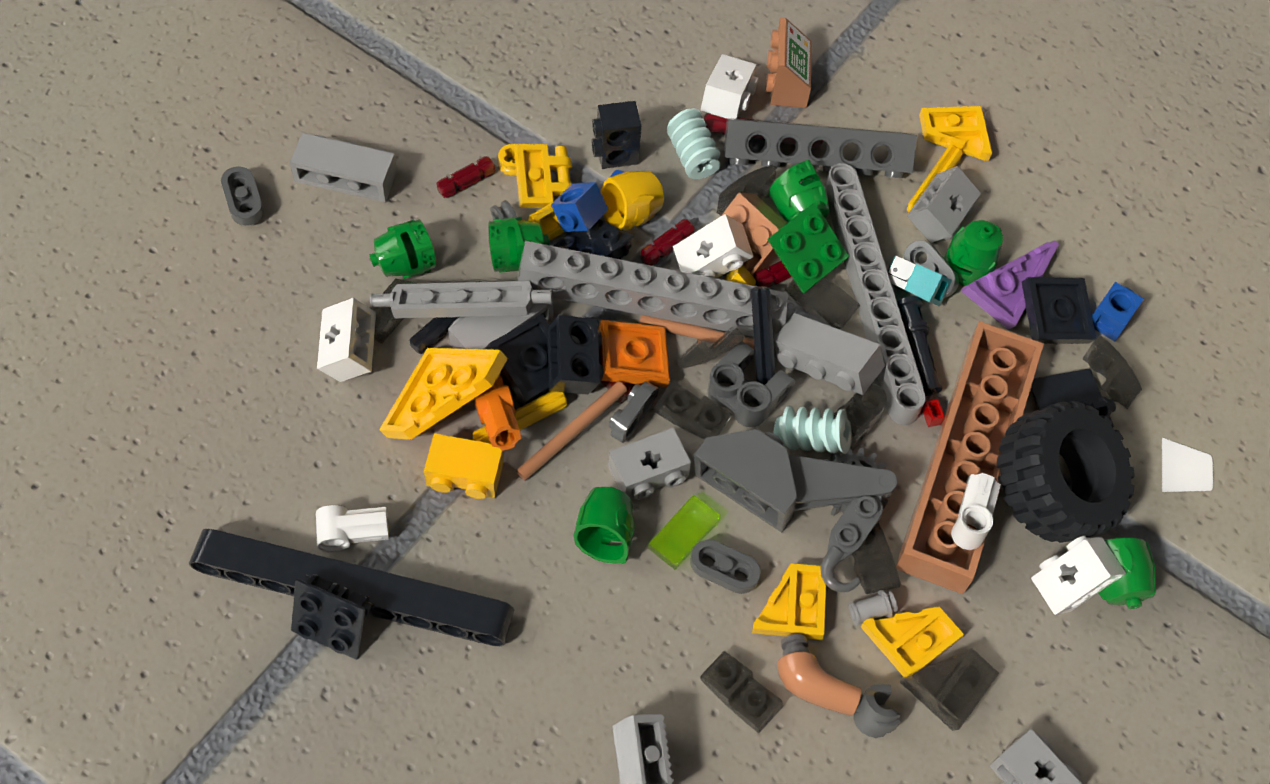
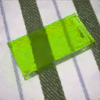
[648,494,721,570]

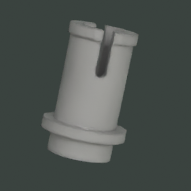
[848,590,898,626]

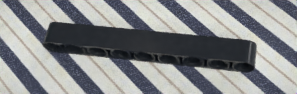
[189,529,515,646]

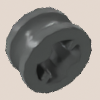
[490,200,517,221]

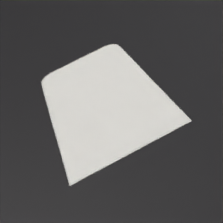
[1162,438,1213,492]

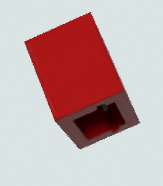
[922,399,945,427]

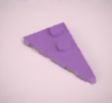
[961,240,1059,329]

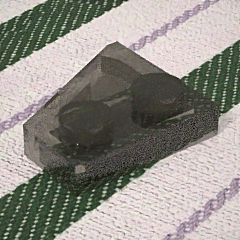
[900,648,999,731]

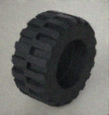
[997,401,1135,543]

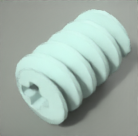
[667,108,721,179]
[773,406,851,454]

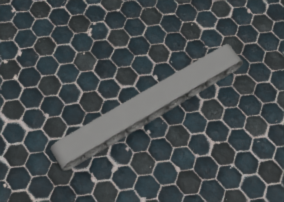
[825,163,925,425]

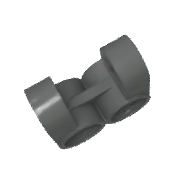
[707,340,795,427]

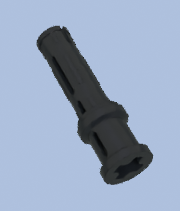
[897,296,942,396]

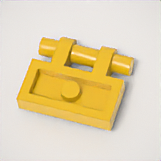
[514,144,573,208]

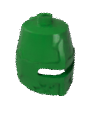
[769,160,830,223]
[488,217,549,273]
[369,219,436,279]
[944,220,1003,286]
[573,487,635,564]
[1099,538,1156,609]

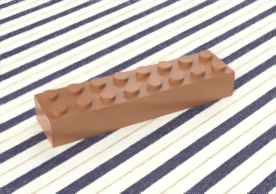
[895,321,1044,594]

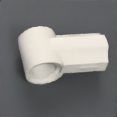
[951,473,1001,550]
[316,505,389,551]

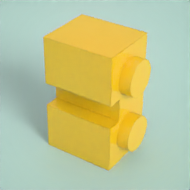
[424,433,504,499]

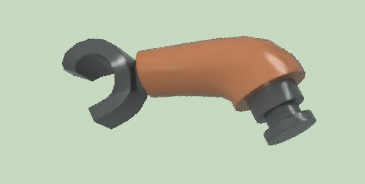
[777,634,901,738]

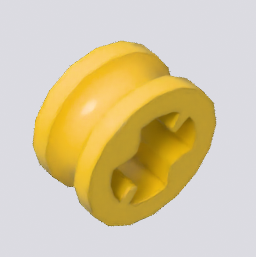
[498,144,516,176]

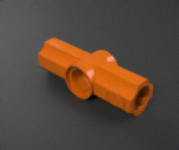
[474,375,522,451]

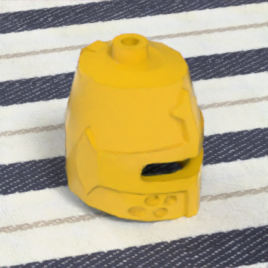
[600,171,664,231]

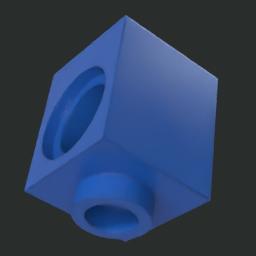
[551,182,608,232]
[1092,282,1144,342]

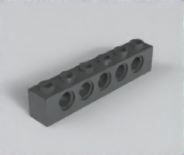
[724,118,917,178]

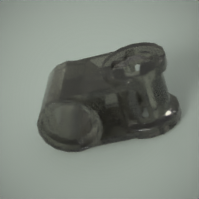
[834,384,887,450]

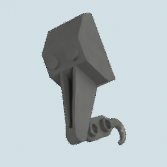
[694,429,897,592]

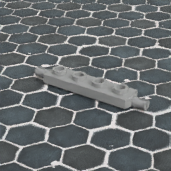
[370,281,553,318]

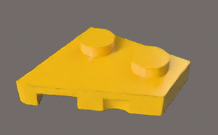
[919,106,992,161]
[752,563,826,640]
[861,607,964,682]

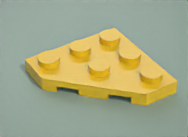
[379,348,508,440]

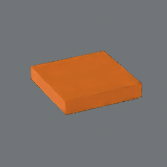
[598,320,670,387]

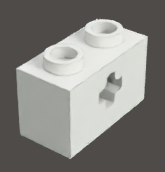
[701,54,759,119]
[673,214,754,279]
[317,298,376,382]
[1031,535,1126,615]

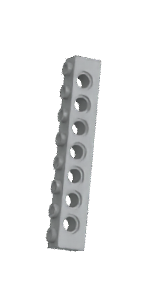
[517,241,788,339]

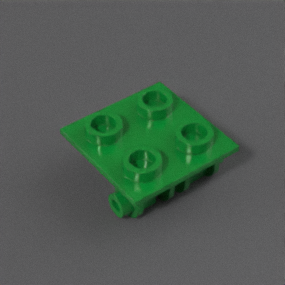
[767,202,849,293]

